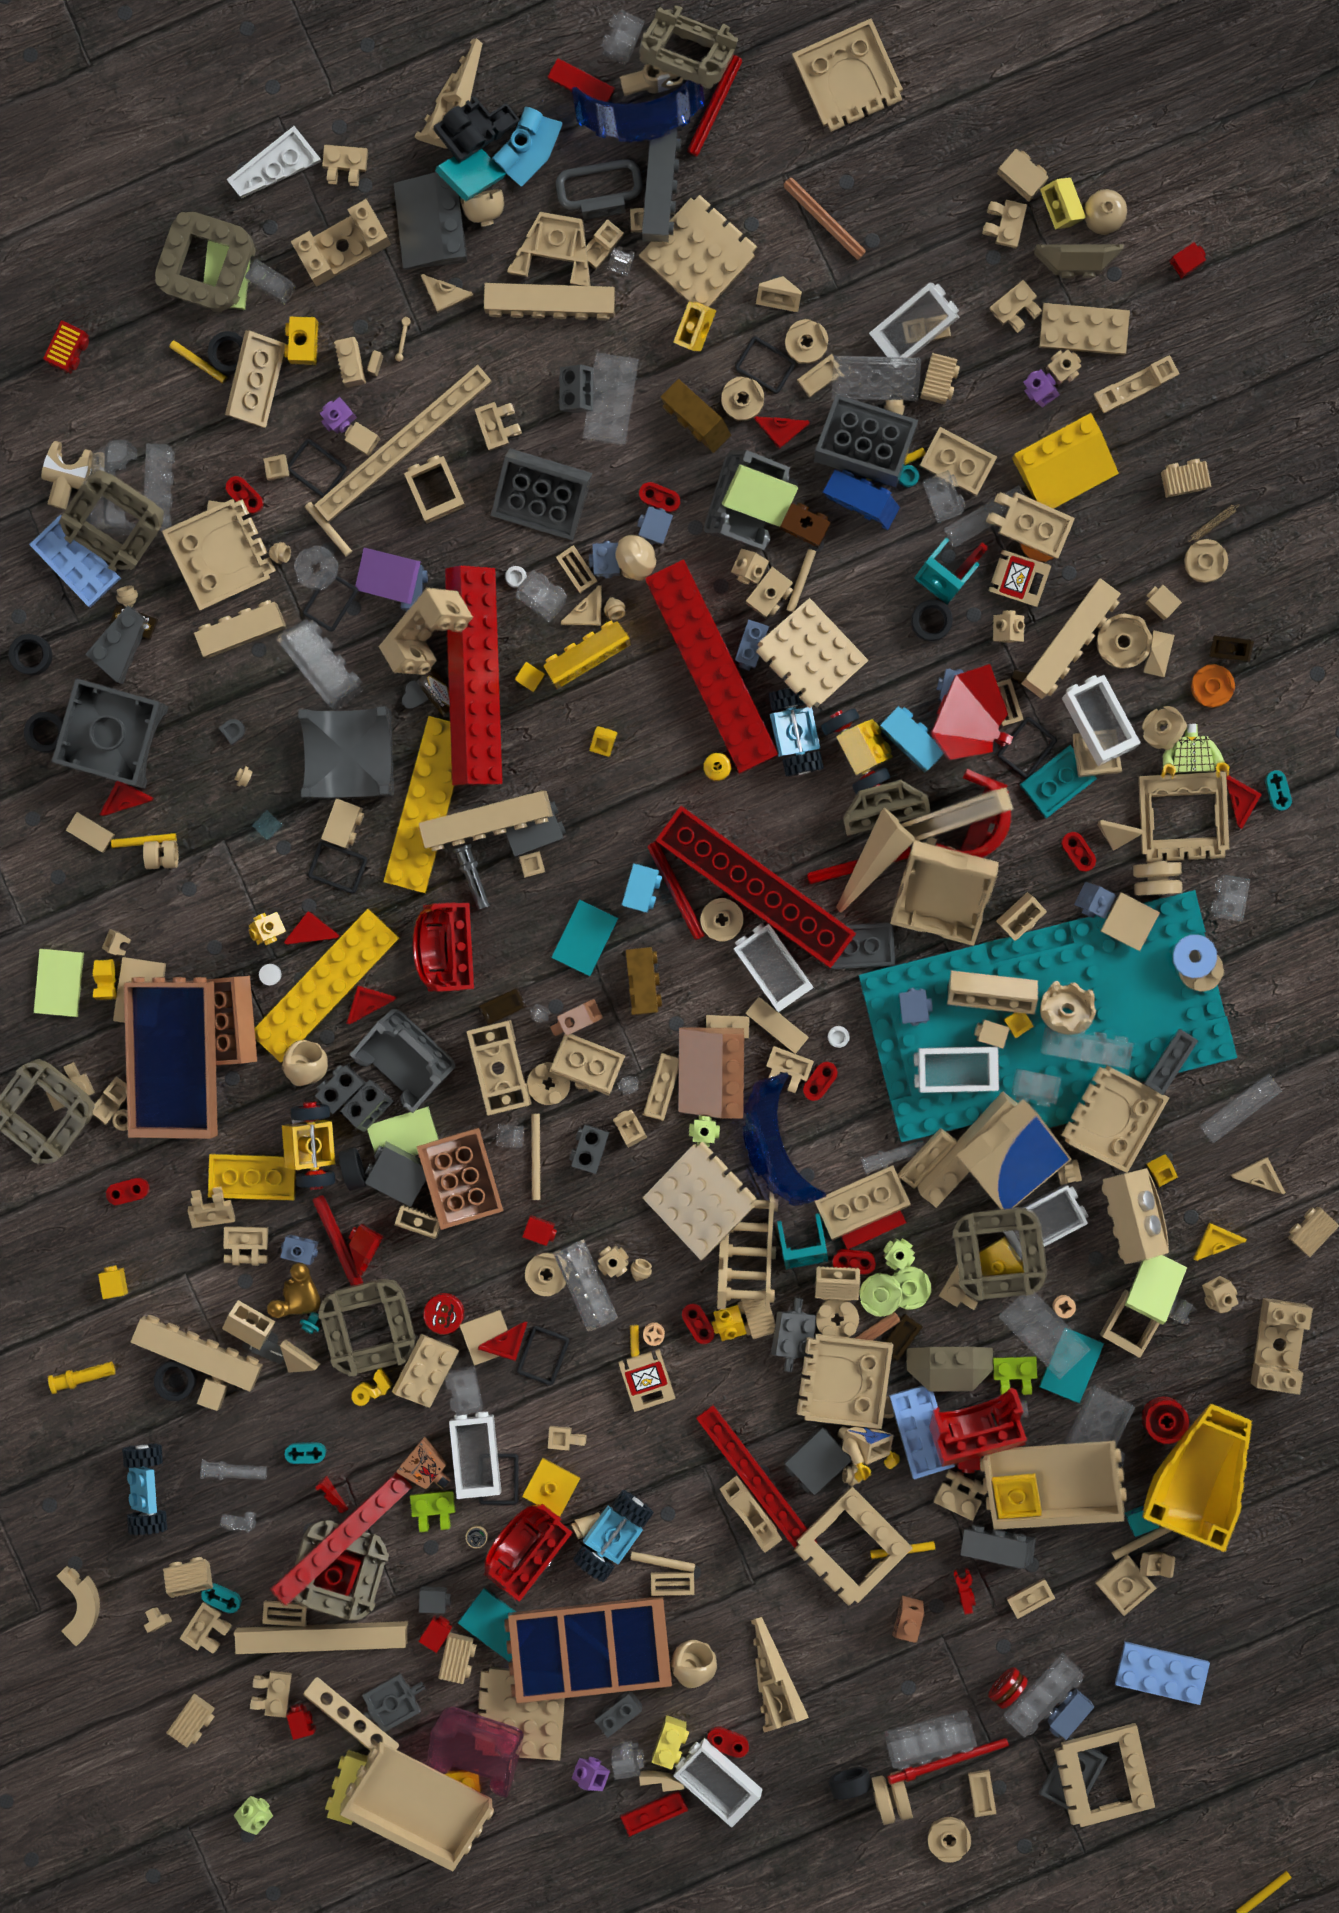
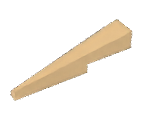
[415,38,482,149]
[836,807,915,913]
[751,1617,809,1733]

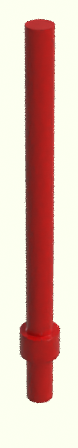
[887,1738,1009,1785]

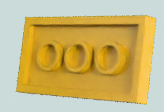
[208,1154,296,1200]

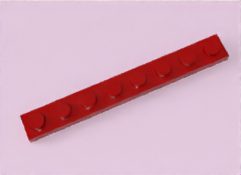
[696,1405,817,1548]
[270,1472,412,1606]

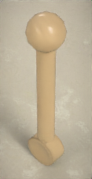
[395,317,411,362]

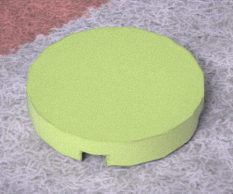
[892,1266,931,1310]
[859,1273,902,1317]

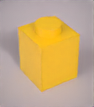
[98,1265,128,1299]

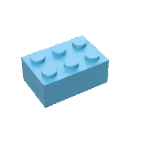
[879,706,944,773]

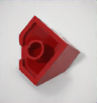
[348,1224,384,1276]

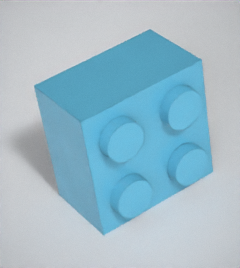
[622,864,662,913]

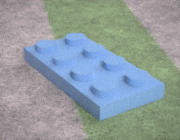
[29,515,121,608]
[889,1385,955,1479]
[1115,1641,1210,1705]

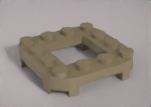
[639,6,738,88]
[155,212,256,313]
[59,470,164,571]
[0,1059,95,1164]
[953,1207,1047,1300]
[319,1279,416,1376]
[293,1521,389,1620]

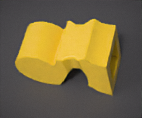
[93,959,117,1000]
[351,1368,393,1406]

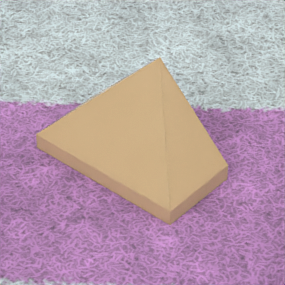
[756,276,802,312]
[1143,630,1175,678]
[1097,820,1143,851]
[280,1339,320,1373]

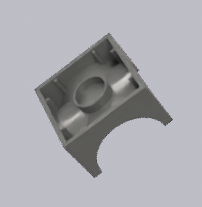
[52,678,169,788]
[298,707,394,799]

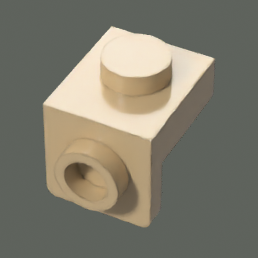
[613,1110,647,1148]
[1140,1552,1175,1578]

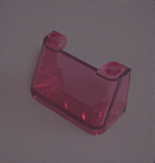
[427,1707,524,1798]

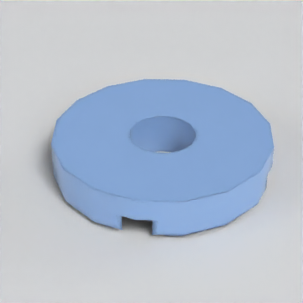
[1173,935,1217,978]

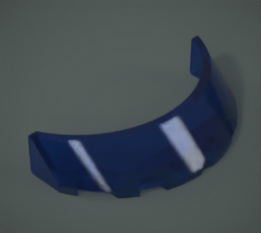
[572,80,705,142]
[743,1072,827,1206]

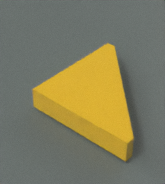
[1193,1223,1247,1261]

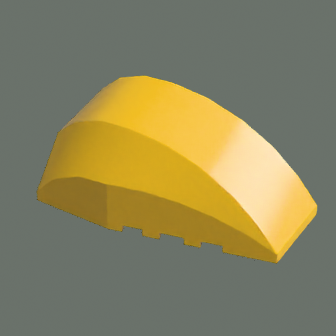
[1143,1404,1252,1552]

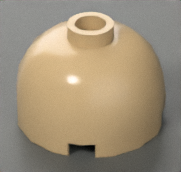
[460,189,504,226]
[1084,189,1127,235]

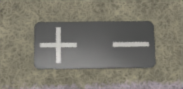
[242,1340,284,1364]

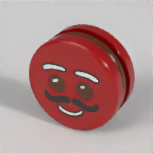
[423,1293,464,1335]
[988,1667,1028,1709]

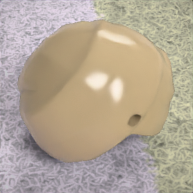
[615,535,656,581]
[282,1040,328,1086]
[670,1640,717,1688]

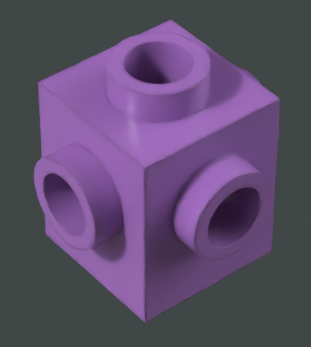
[1024,369,1060,408]
[320,397,357,434]
[572,1757,610,1791]

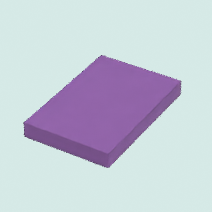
[355,548,421,604]

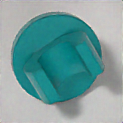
[299,1312,320,1334]

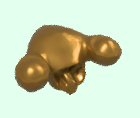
[267,1262,321,1318]

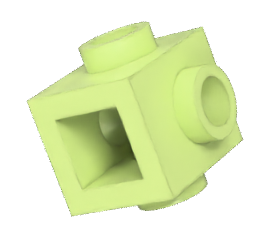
[689,1115,720,1147]
[883,1238,915,1270]
[234,1796,273,1835]

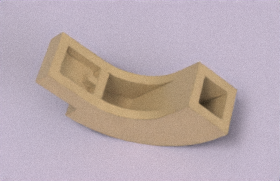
[720,1476,782,1553]
[57,1566,100,1646]

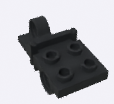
[433,96,520,163]

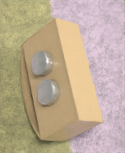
[1102,1168,1169,1264]

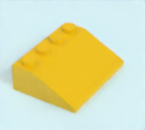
[1012,413,1119,509]
[543,620,631,689]

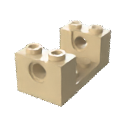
[291,199,391,287]
[379,588,473,675]
[467,1020,532,1115]
[1250,1298,1313,1394]

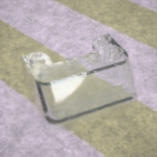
[276,619,363,711]

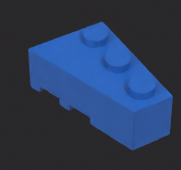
[823,470,900,530]

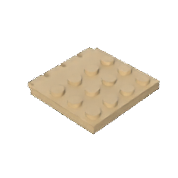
[792,19,903,132]
[639,195,757,307]
[162,499,276,611]
[756,598,869,708]
[1062,1065,1169,1173]
[643,1142,757,1260]
[796,1334,893,1429]
[475,1667,565,1761]

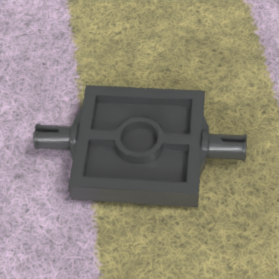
[771,1297,816,1372]
[359,1673,426,1732]

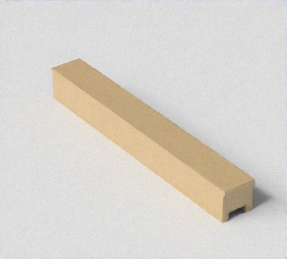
[234,1621,408,1654]

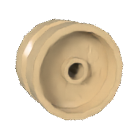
[1133,861,1183,895]
[872,1770,913,1825]

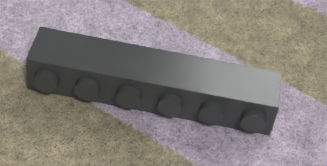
[642,108,683,243]

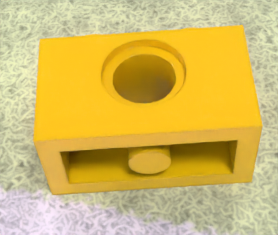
[673,301,717,351]
[284,316,318,365]

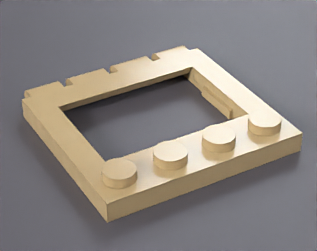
[1138,772,1229,862]
[794,1486,913,1606]
[1054,1723,1155,1827]

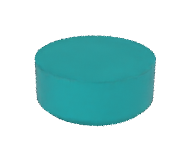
[899,465,919,488]

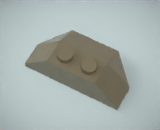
[1034,244,1123,279]
[843,780,931,836]
[906,1347,993,1392]

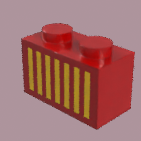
[43,320,89,374]

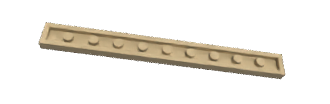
[314,364,492,522]

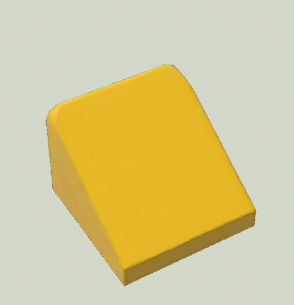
[515,662,545,692]
[589,726,617,757]
[1147,1155,1178,1187]

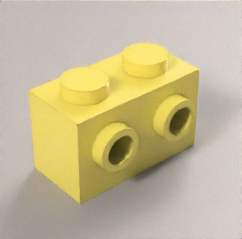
[1040,178,1086,229]
[652,1715,689,1770]

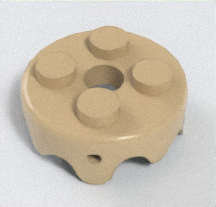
[1097,614,1152,669]
[1040,981,1096,1035]

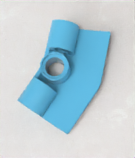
[492,107,563,187]

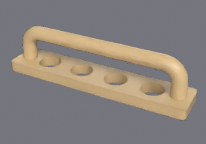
[303,1677,399,1751]

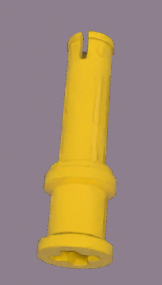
[48,1361,115,1394]

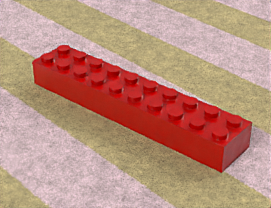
[645,559,778,775]
[445,565,502,786]
[655,806,856,969]

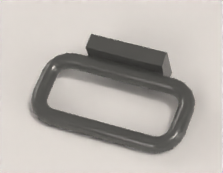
[556,159,643,221]

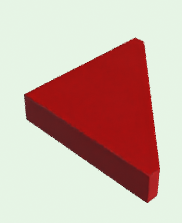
[754,416,810,450]
[953,542,988,579]
[1226,775,1262,829]
[99,781,154,816]
[284,911,340,944]
[346,985,396,1025]
[478,1321,528,1361]
[315,1476,348,1513]

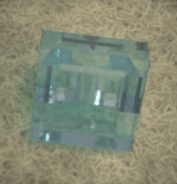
[252,810,283,841]

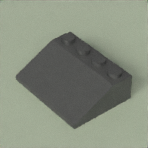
[394,173,467,270]
[814,394,918,487]
[491,448,593,541]

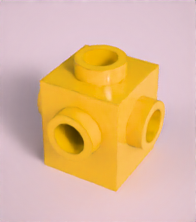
[249,912,286,946]
[712,1305,747,1341]

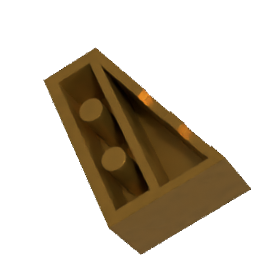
[661,379,731,453]
[626,947,662,1015]

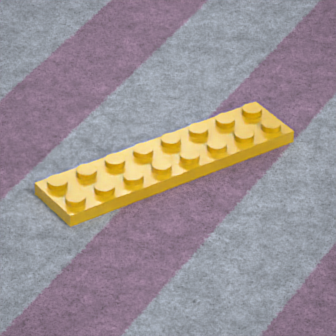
[383,716,455,893]
[254,909,400,1063]

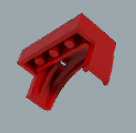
[935,769,1011,858]
[413,903,474,991]
[929,1388,1027,1467]
[483,1504,573,1602]

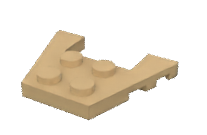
[507,212,591,286]

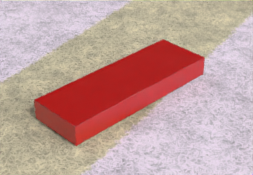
[548,58,615,109]
[841,1210,906,1250]
[620,1790,688,1837]

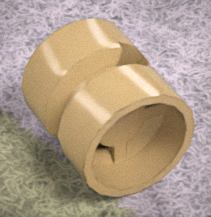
[143,841,179,869]

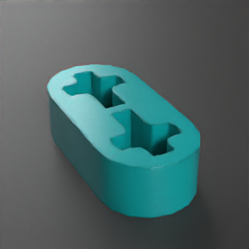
[1265,770,1292,811]
[284,1442,327,1464]
[201,1583,242,1613]

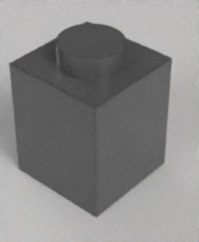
[419,1586,451,1613]

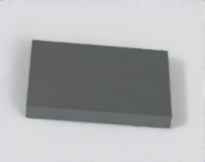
[831,923,895,969]
[1039,1736,1108,1809]

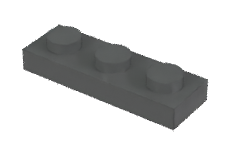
[1144,1029,1198,1095]

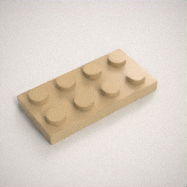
[1039,303,1130,355]
[225,331,285,428]
[814,1165,911,1240]

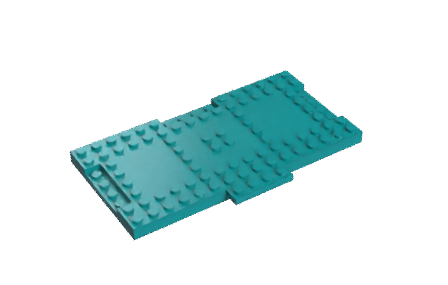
[858,890,1237,1143]

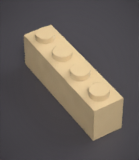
[194,600,286,659]
[947,971,1038,1014]

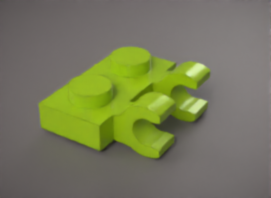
[993,1356,1037,1395]
[410,1490,456,1532]

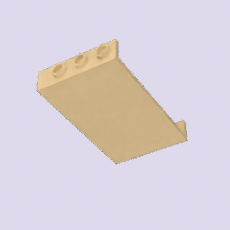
[980,1441,1127,1530]
[340,1742,494,1871]

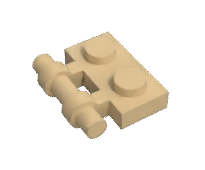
[224,1226,268,1266]
[933,1469,987,1521]

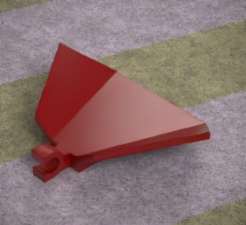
[931,664,1013,760]

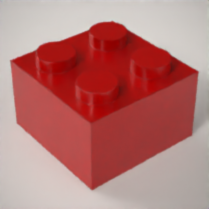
[313,1551,363,1597]

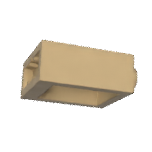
[404,455,466,524]
[1100,1289,1160,1358]

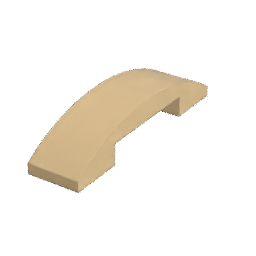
[1093,355,1179,414]

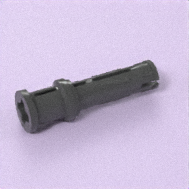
[453,844,490,910]

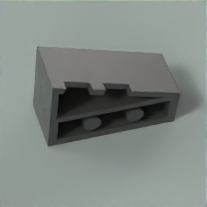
[86,605,148,684]
[961,1524,1037,1569]

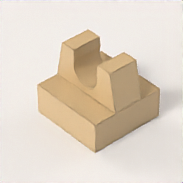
[102,929,131,955]
[1057,1159,1082,1185]
[144,1607,172,1633]

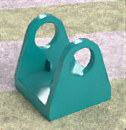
[914,537,980,605]
[777,1213,828,1269]

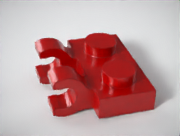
[953,1568,976,1614]

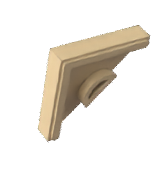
[421,274,474,313]
[561,585,602,626]
[1231,1157,1286,1194]

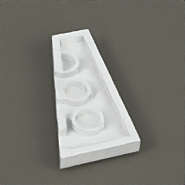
[227,126,322,199]

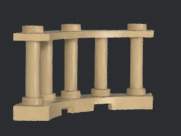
[717,1190,778,1311]

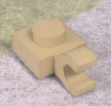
[548,1426,587,1451]

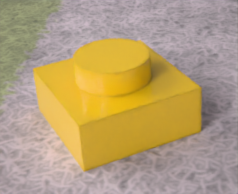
[1003,1012,1034,1038]

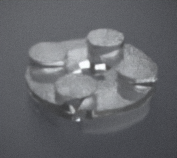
[294,546,339,590]

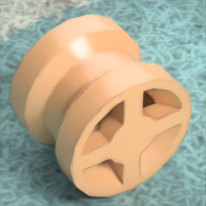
[1053,1295,1076,1318]
[643,1322,665,1346]

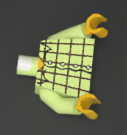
[1161,724,1229,779]

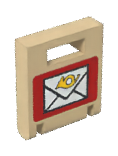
[988,550,1051,607]
[618,1349,675,1412]

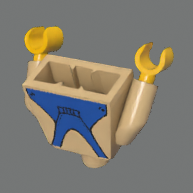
[838,1426,900,1482]

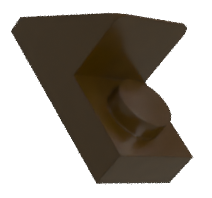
[1209,635,1254,664]

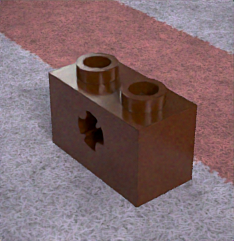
[780,502,831,548]

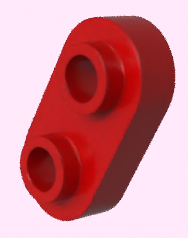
[226,476,264,514]
[639,482,681,513]
[1061,832,1096,872]
[803,1062,838,1101]
[106,1178,149,1205]
[832,1249,876,1274]
[682,1303,715,1344]
[707,1726,749,1758]

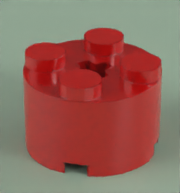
[1142,1396,1189,1444]

